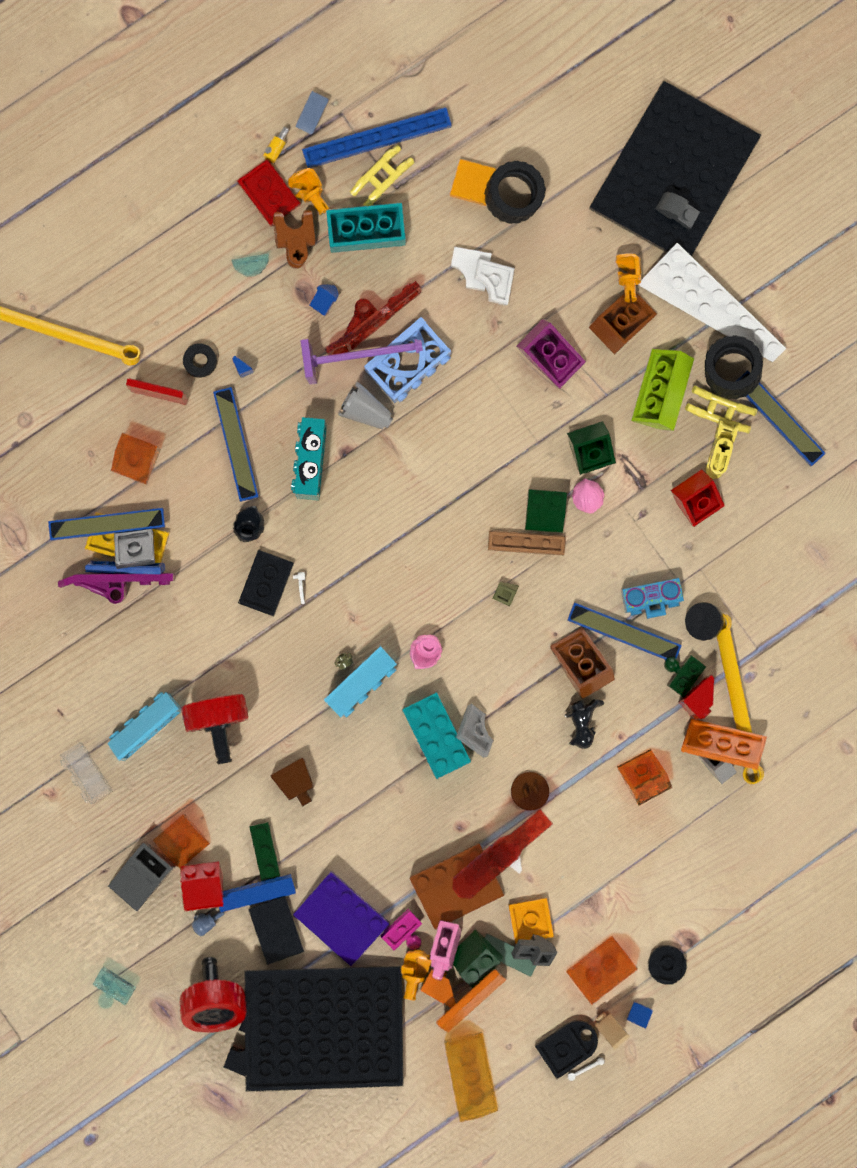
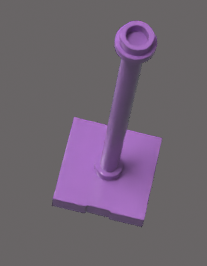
[300,339,423,385]

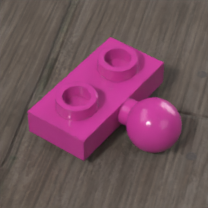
[380,909,422,951]

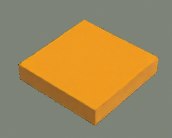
[450,159,496,206]
[508,898,554,944]

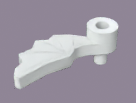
[293,572,305,604]

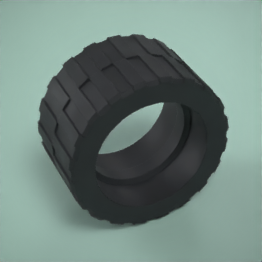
[484,161,546,224]
[705,335,763,399]

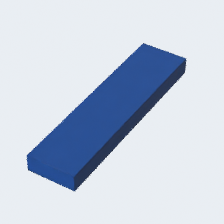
[85,561,165,575]
[219,874,296,912]

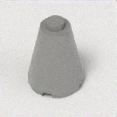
[338,382,393,429]

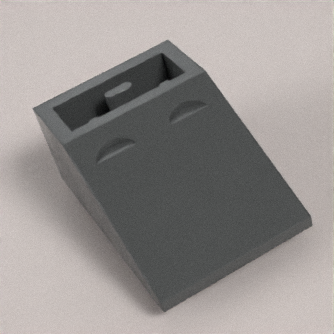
[108,842,175,912]

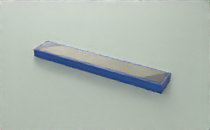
[736,370,826,467]
[213,387,259,502]
[48,508,166,541]
[567,603,682,660]

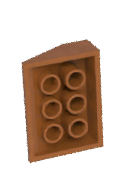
[409,843,505,930]

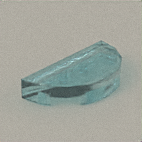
[231,254,269,277]

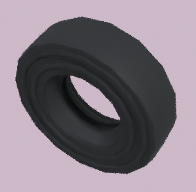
[183,343,217,378]

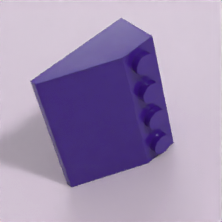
[293,871,390,966]

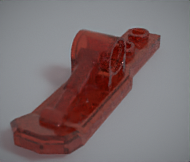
[325,281,422,355]
[452,809,553,899]

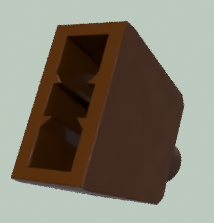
[270,758,314,807]

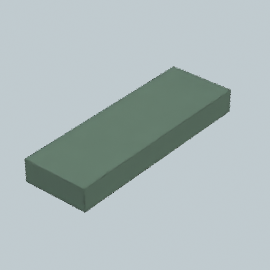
[484,933,536,977]

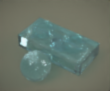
[93,967,137,1009]

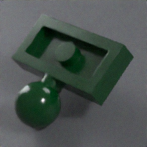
[664,655,706,697]

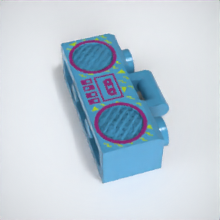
[621,578,684,619]

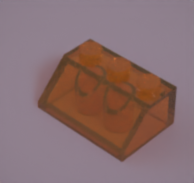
[566,936,638,1005]

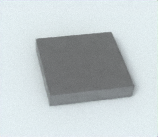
[114,529,155,569]

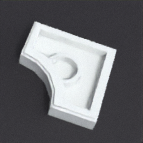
[451,247,492,291]
[474,259,514,306]

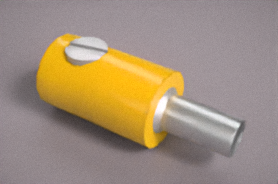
[263,127,289,163]

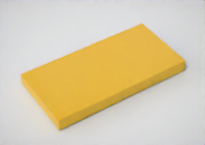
[85,512,170,563]

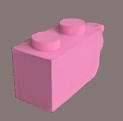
[430,921,462,980]

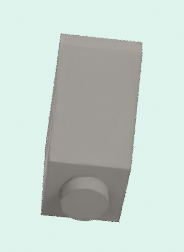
[698,756,737,784]

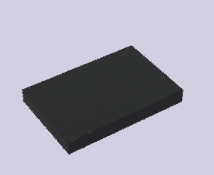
[238,550,294,617]
[248,896,304,965]

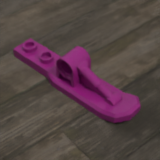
[58,573,175,604]

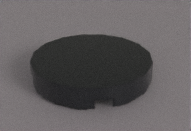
[685,602,724,641]
[648,945,687,985]

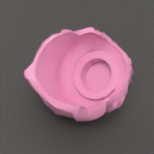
[572,478,604,514]
[410,634,442,669]

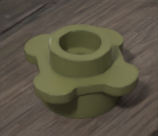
[334,653,353,670]

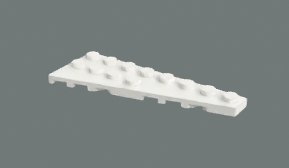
[639,243,786,362]

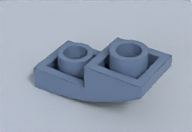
[295,91,329,135]

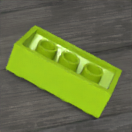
[631,349,694,431]

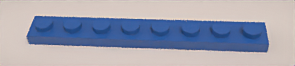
[302,108,452,168]

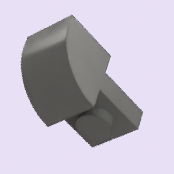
[655,192,700,229]
[511,935,558,966]

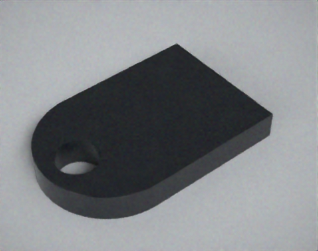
[535,1020,598,1079]

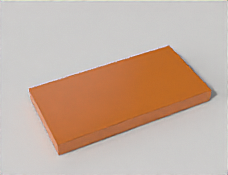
[681,719,767,770]
[436,970,506,1032]

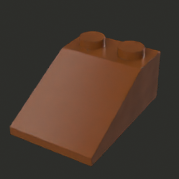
[588,292,657,355]
[550,627,615,699]

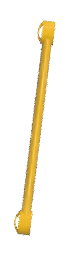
[0,306,140,366]
[717,613,764,784]

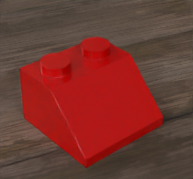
[670,469,725,527]
[678,675,714,719]
[180,861,224,911]

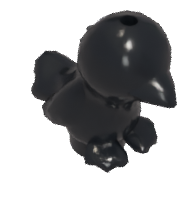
[565,699,604,749]

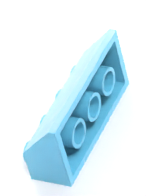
[324,646,397,718]
[107,692,182,761]

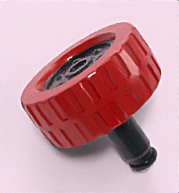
[181,694,249,765]
[180,957,246,1033]

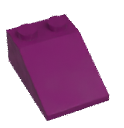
[516,319,586,389]

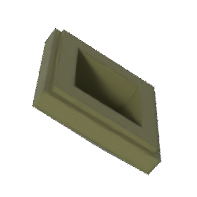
[492,582,519,607]

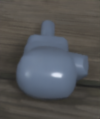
[192,912,225,936]

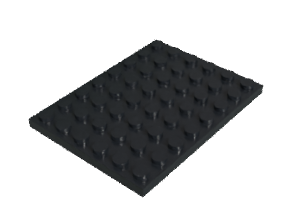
[589,80,761,257]
[245,966,403,1092]

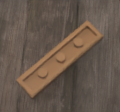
[488,531,565,556]

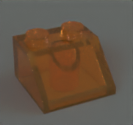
[111,433,161,485]
[617,749,673,806]
[153,814,210,869]

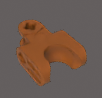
[273,210,315,269]

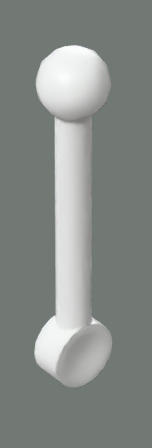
[568,1057,605,1081]

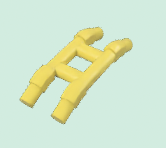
[350,145,414,206]
[685,386,757,434]

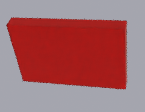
[237,159,301,227]
[126,378,188,405]

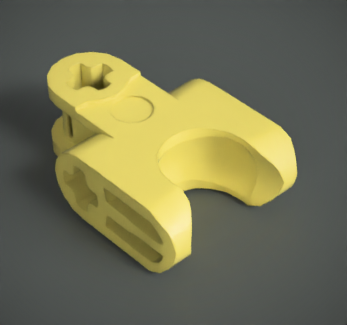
[705,420,739,480]

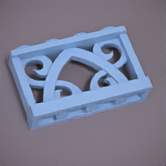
[364,317,451,403]

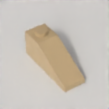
[594,1011,630,1050]

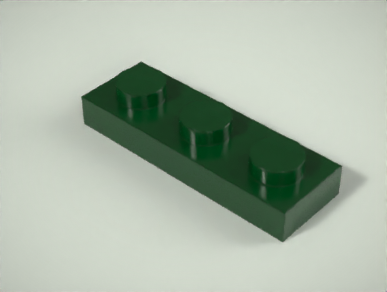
[249,822,281,881]

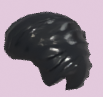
[233,506,264,542]

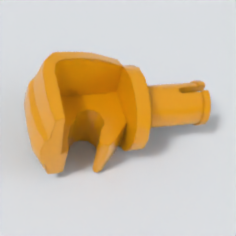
[288,168,330,215]
[616,253,641,302]
[401,949,431,1000]

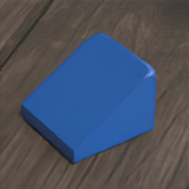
[232,356,254,378]
[627,1002,653,1029]

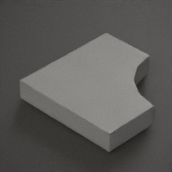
[456,704,493,758]

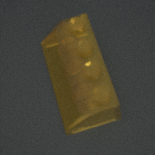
[444,1032,498,1122]

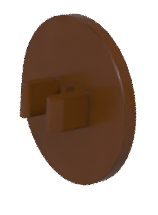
[511,772,549,811]

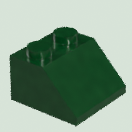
[567,421,616,475]
[525,489,567,533]
[453,929,503,988]

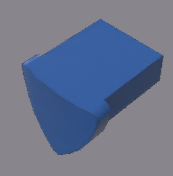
[309,284,339,316]

